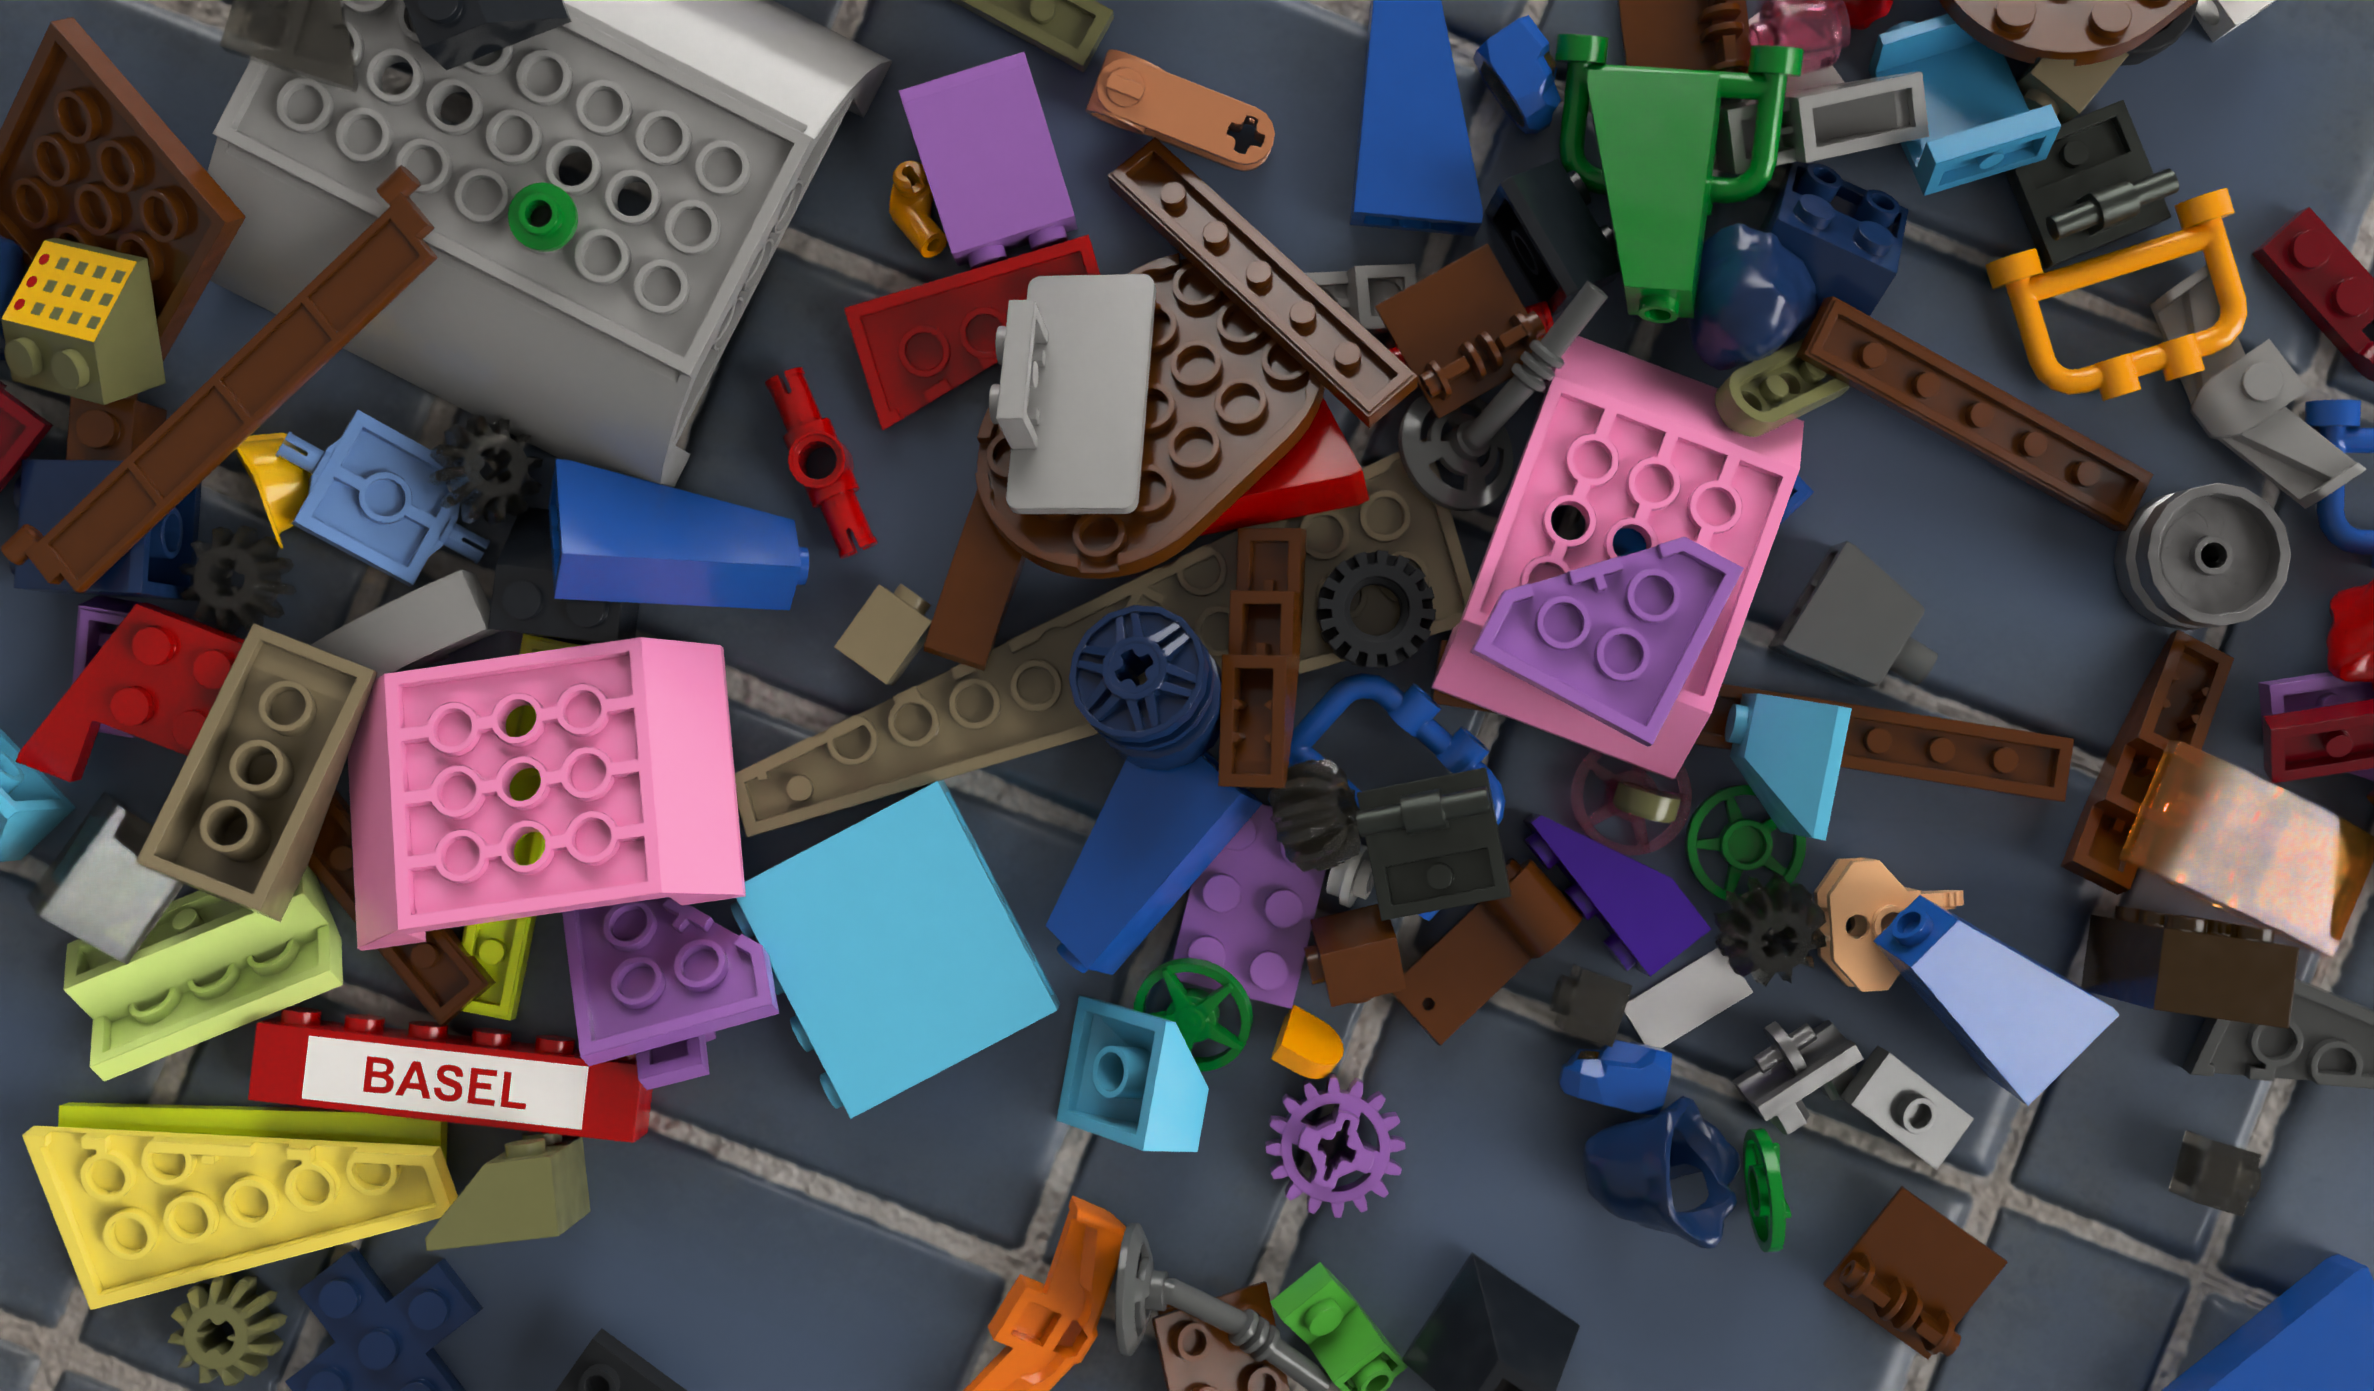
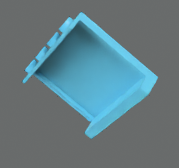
[731,780,1060,1119]

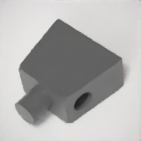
[1768,541,1938,687]

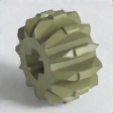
[167,1273,288,1387]

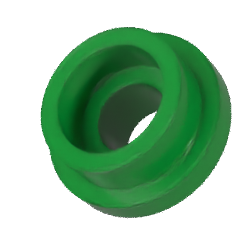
[508,182,578,252]

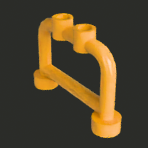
[1985,188,2247,401]

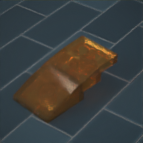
[2119,740,2374,957]

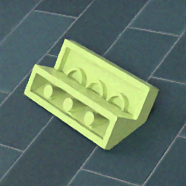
[63,866,343,1082]

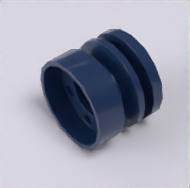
[1069,605,1222,771]

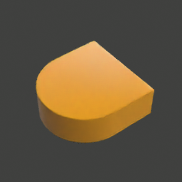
[1271,1005,1344,1079]

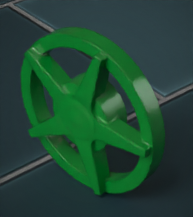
[1684,785,1806,904]
[1133,958,1253,1072]
[1743,1128,1791,1252]

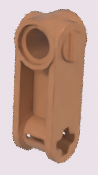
[1085,49,1275,172]

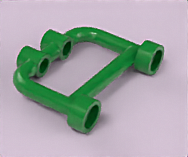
[1555,34,1804,216]

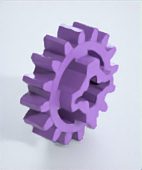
[1265,1074,1406,1218]

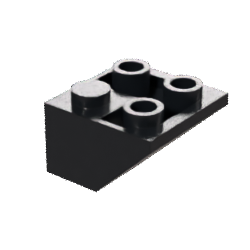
[1402,1252,1580,1391]

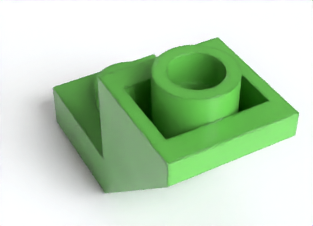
[1270,1262,1408,1391]

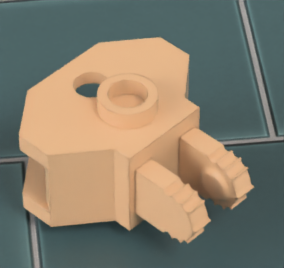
[1814,857,1964,992]

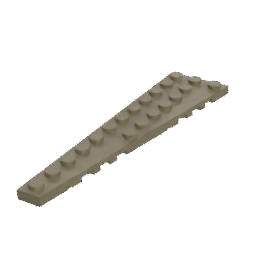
[735,437,1473,837]

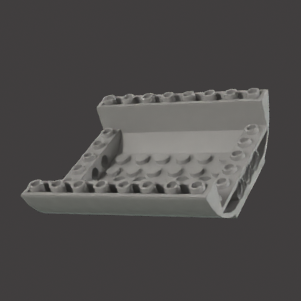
[207,0,892,488]

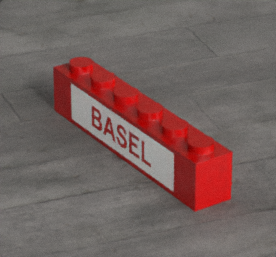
[248,1007,653,1143]

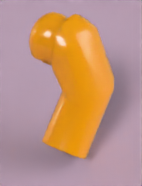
[889,160,947,258]

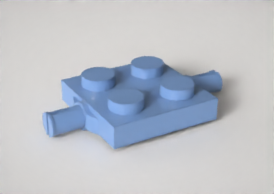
[276,409,490,587]

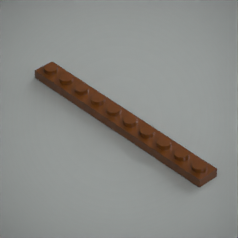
[1431,640,2074,802]

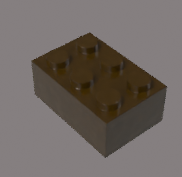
[2081,905,2300,1029]

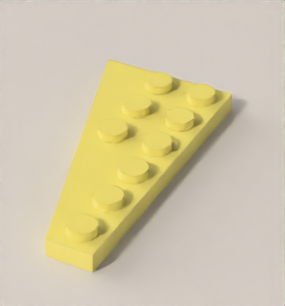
[22,1126,458,1310]

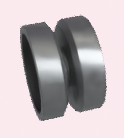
[2114,483,2291,630]

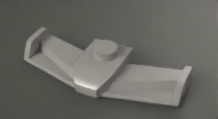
[2150,265,2367,509]

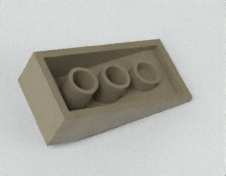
[135,623,377,922]

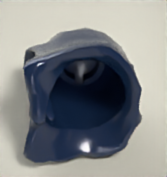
[1685,223,1817,370]
[1583,1096,1741,1249]

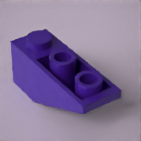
[1523,813,1711,977]

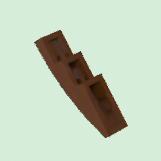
[923,488,1026,671]
[1218,528,1307,788]
[2061,629,2234,895]

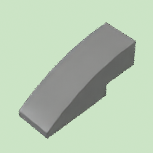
[1716,71,1929,174]
[311,569,500,679]

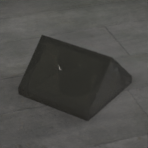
[27,791,184,964]

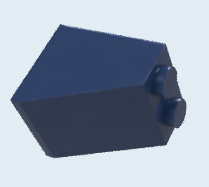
[9,460,202,601]

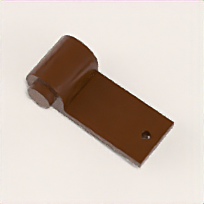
[1391,858,1583,1046]

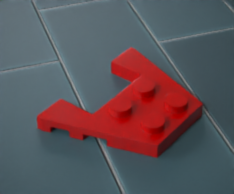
[15,602,245,782]

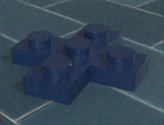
[285,1247,483,1391]

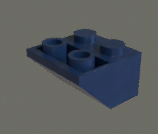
[1759,161,1909,316]

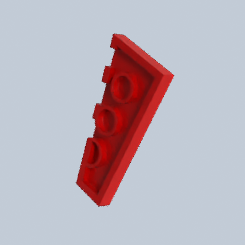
[844,234,1101,431]

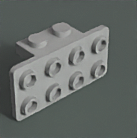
[989,274,1156,514]

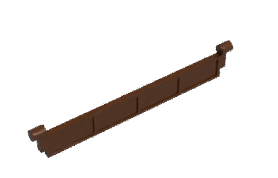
[1,165,438,593]

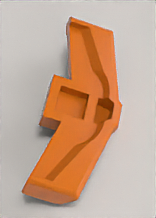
[963,1196,1126,1391]

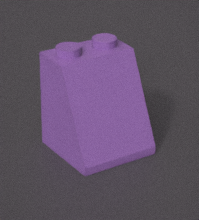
[899,52,1078,269]

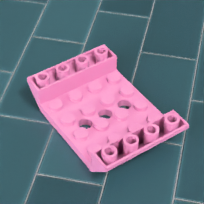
[1431,336,1804,780]
[348,637,746,951]

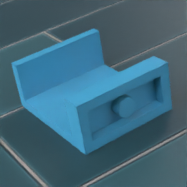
[1868,13,2061,196]

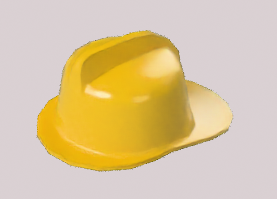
[234,432,312,549]

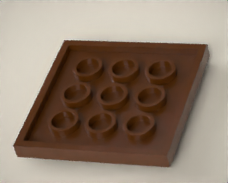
[0,17,246,361]

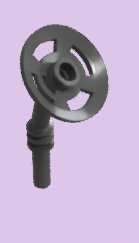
[1398,281,1608,511]
[1115,1223,1331,1391]

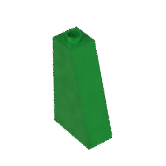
[1587,69,1721,323]

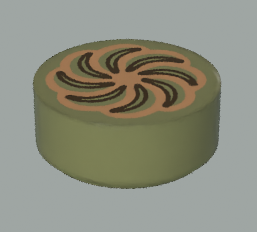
[1612,781,1681,823]

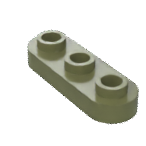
[1715,338,1851,437]

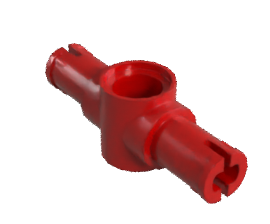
[765,367,878,559]

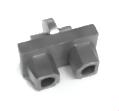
[1732,1019,1863,1135]

